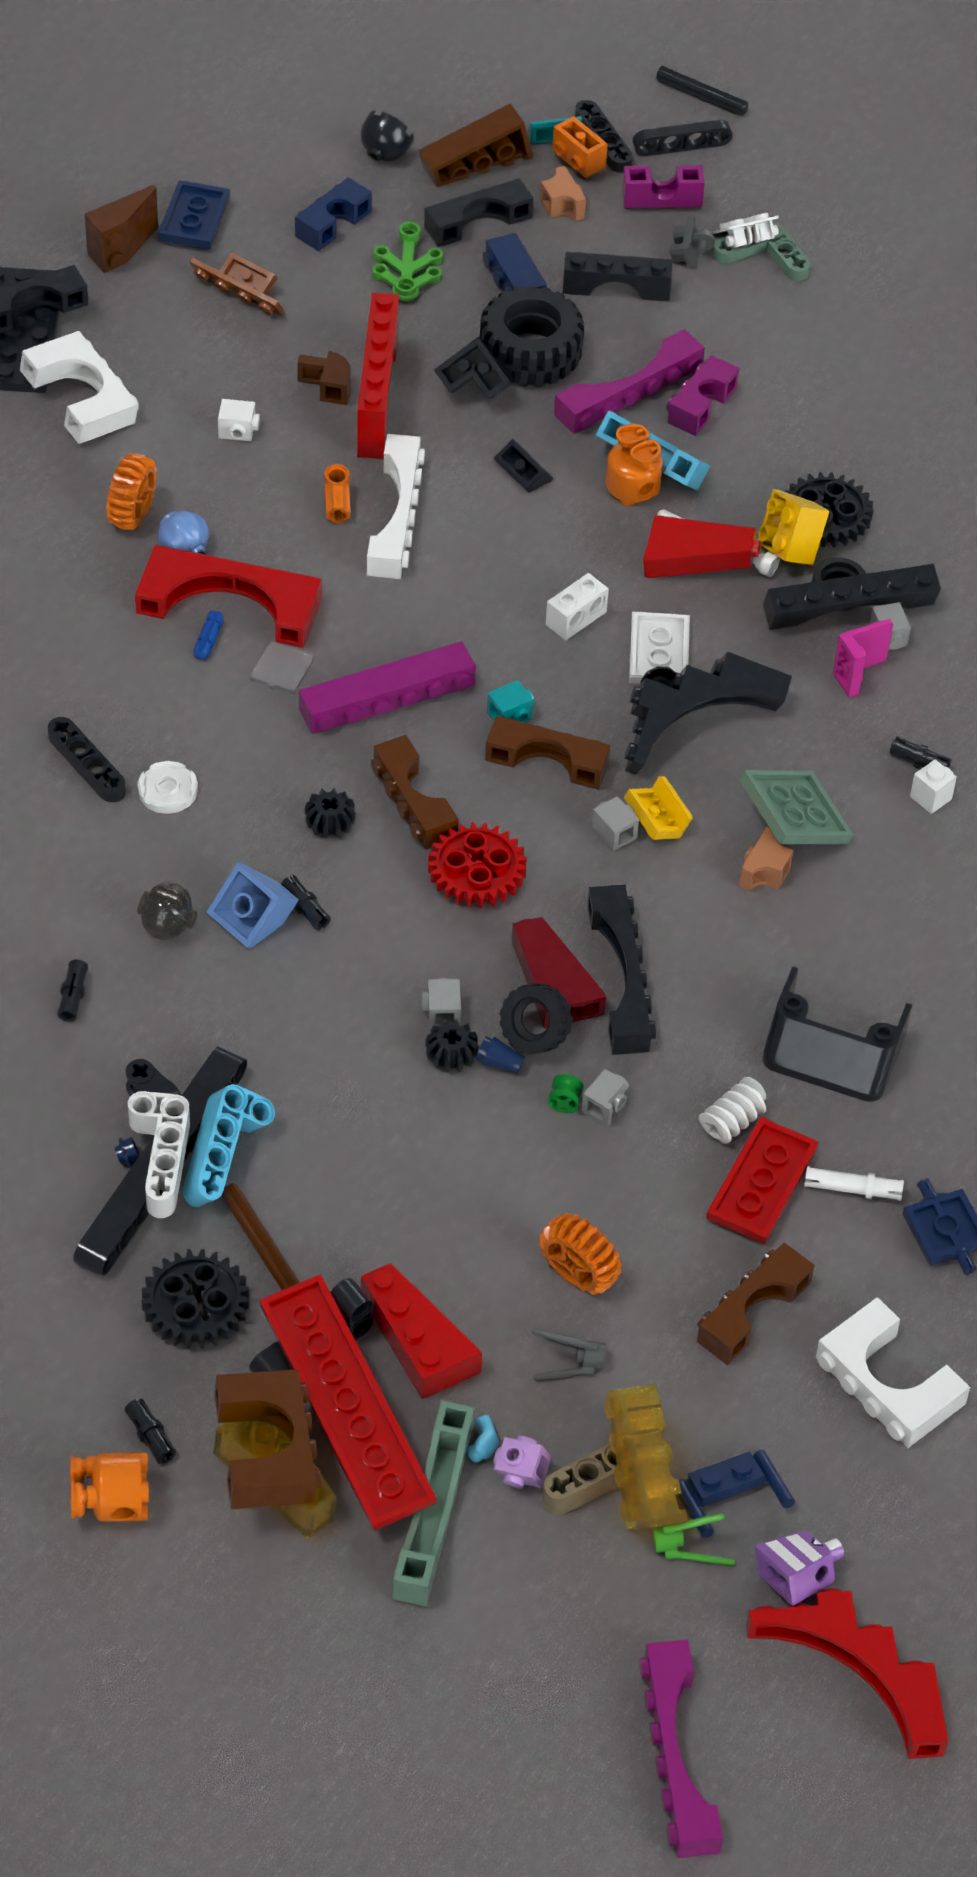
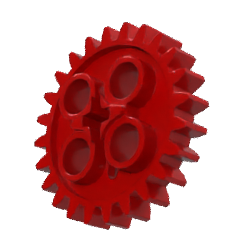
[428,822,527,908]

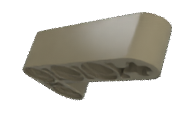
[542,1401,662,1516]

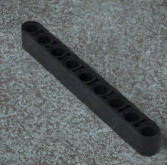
[73,1046,248,1276]

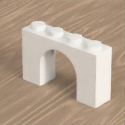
[20,331,139,444]
[816,1297,970,1449]

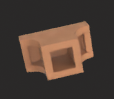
[540,166,586,221]
[739,826,794,891]

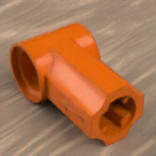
[324,464,350,523]

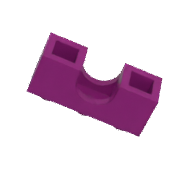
[622,165,705,208]
[666,355,739,436]

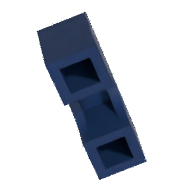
[295,177,372,252]

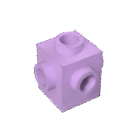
[494,1436,552,1488]

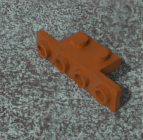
[189,252,285,316]

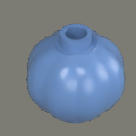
[157,511,209,555]

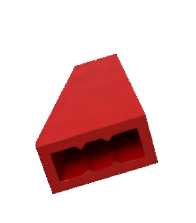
[643,515,761,578]

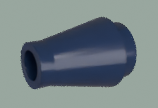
[476,1036,525,1074]

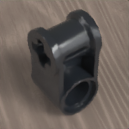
[126,1059,182,1097]

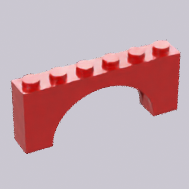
[357,292,399,459]
[135,545,322,648]

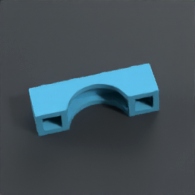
[596,411,711,491]

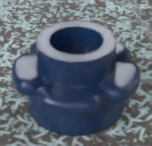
[114,1137,140,1168]

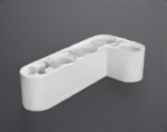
[128,1091,190,1218]

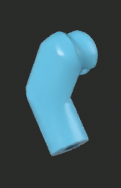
[467,1415,499,1463]

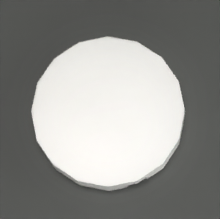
[137,761,198,814]

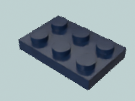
[158,180,230,249]

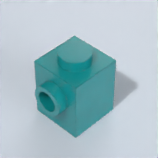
[487,680,535,723]

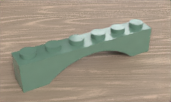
[393,1400,475,1607]

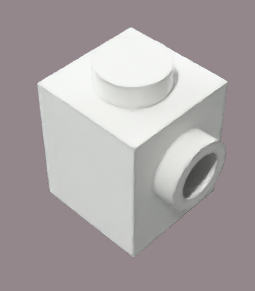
[218,399,260,441]
[910,759,957,814]

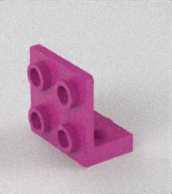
[832,619,893,698]

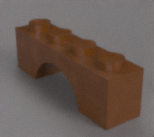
[485,716,611,790]
[371,735,458,850]
[697,1242,815,1365]

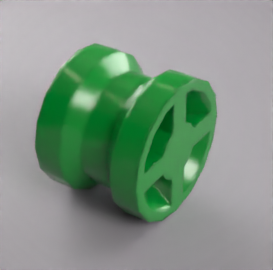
[547,1074,584,1113]

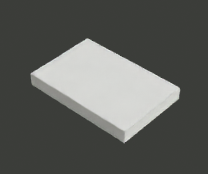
[629,612,690,684]

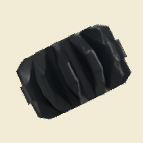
[305,788,356,839]
[425,1019,479,1073]

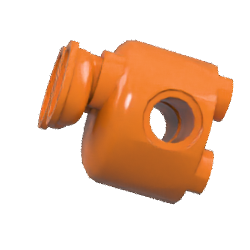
[605,424,663,506]
[70,1452,149,1522]

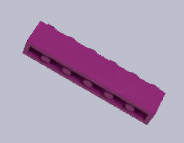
[299,641,476,734]

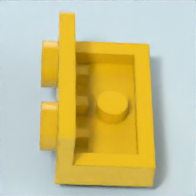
[624,776,693,840]

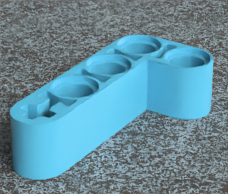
[182,1084,275,1207]

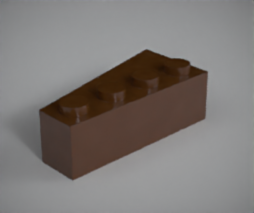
[418,103,533,187]

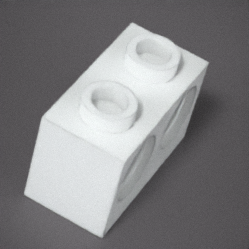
[546,573,609,641]

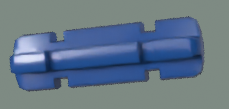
[193,610,223,660]

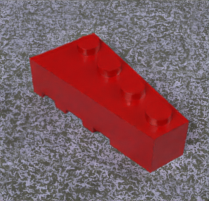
[361,1263,483,1399]

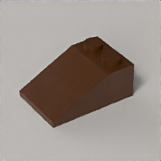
[85,185,158,273]

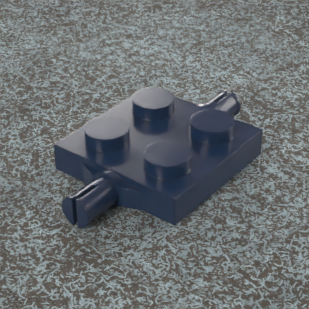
[902,1178,977,1275]

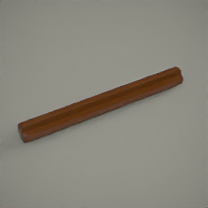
[222,1183,300,1290]

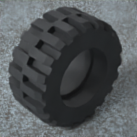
[480,285,584,387]

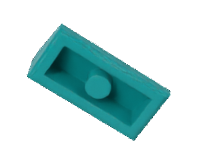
[527,116,582,145]

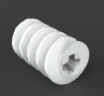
[699,1077,766,1144]

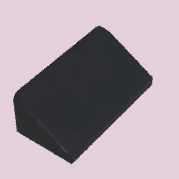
[494,439,553,493]

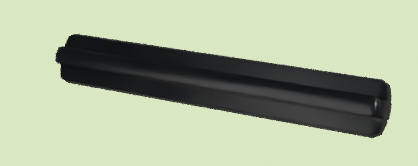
[656,66,749,116]

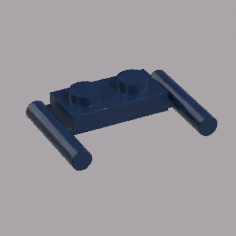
[672,1450,795,1538]

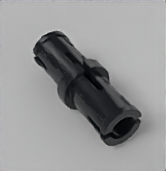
[890,736,952,768]
[281,875,331,930]
[57,959,88,1022]
[124,1398,176,1464]

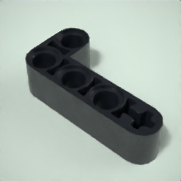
[249,1278,374,1372]

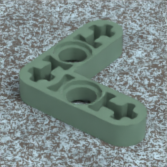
[713,222,811,281]

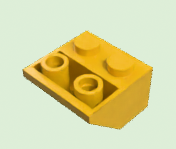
[758,489,830,565]

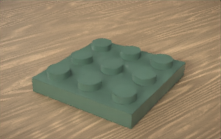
[739,770,854,844]

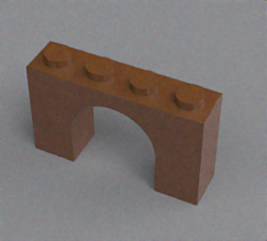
[214,1369,322,1510]

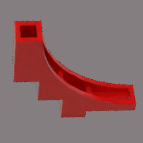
[746,1588,948,1759]

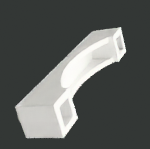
[367,434,425,579]

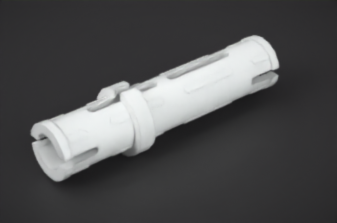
[805,1166,904,1201]

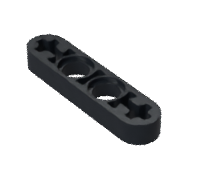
[575,100,633,173]
[632,120,733,156]
[48,717,126,802]

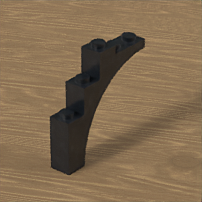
[624,651,792,774]

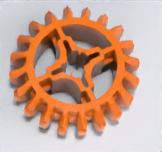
[106,453,157,531]
[539,1213,623,1295]

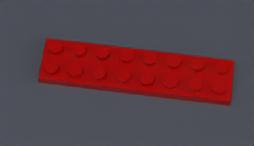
[259,1274,437,1531]

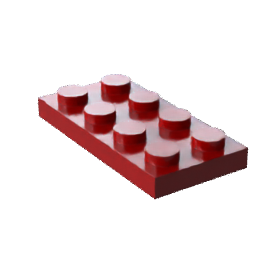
[706,1117,819,1244]

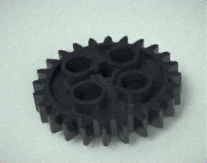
[785,472,874,547]
[141,1249,250,1349]

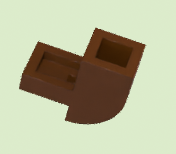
[297,351,351,405]

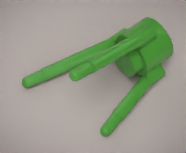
[653,1513,736,1566]

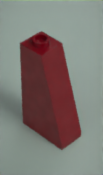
[511,917,606,1029]

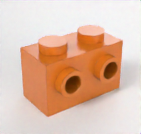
[552,116,607,178]

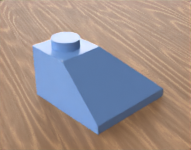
[206,862,299,949]

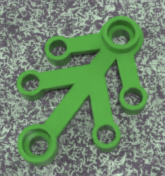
[372,222,443,301]

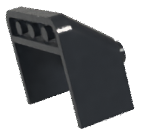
[762,966,912,1102]

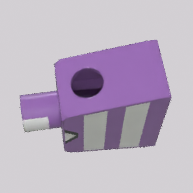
[755,1531,844,1606]

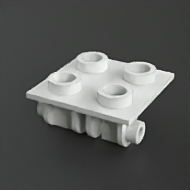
[712,213,779,248]

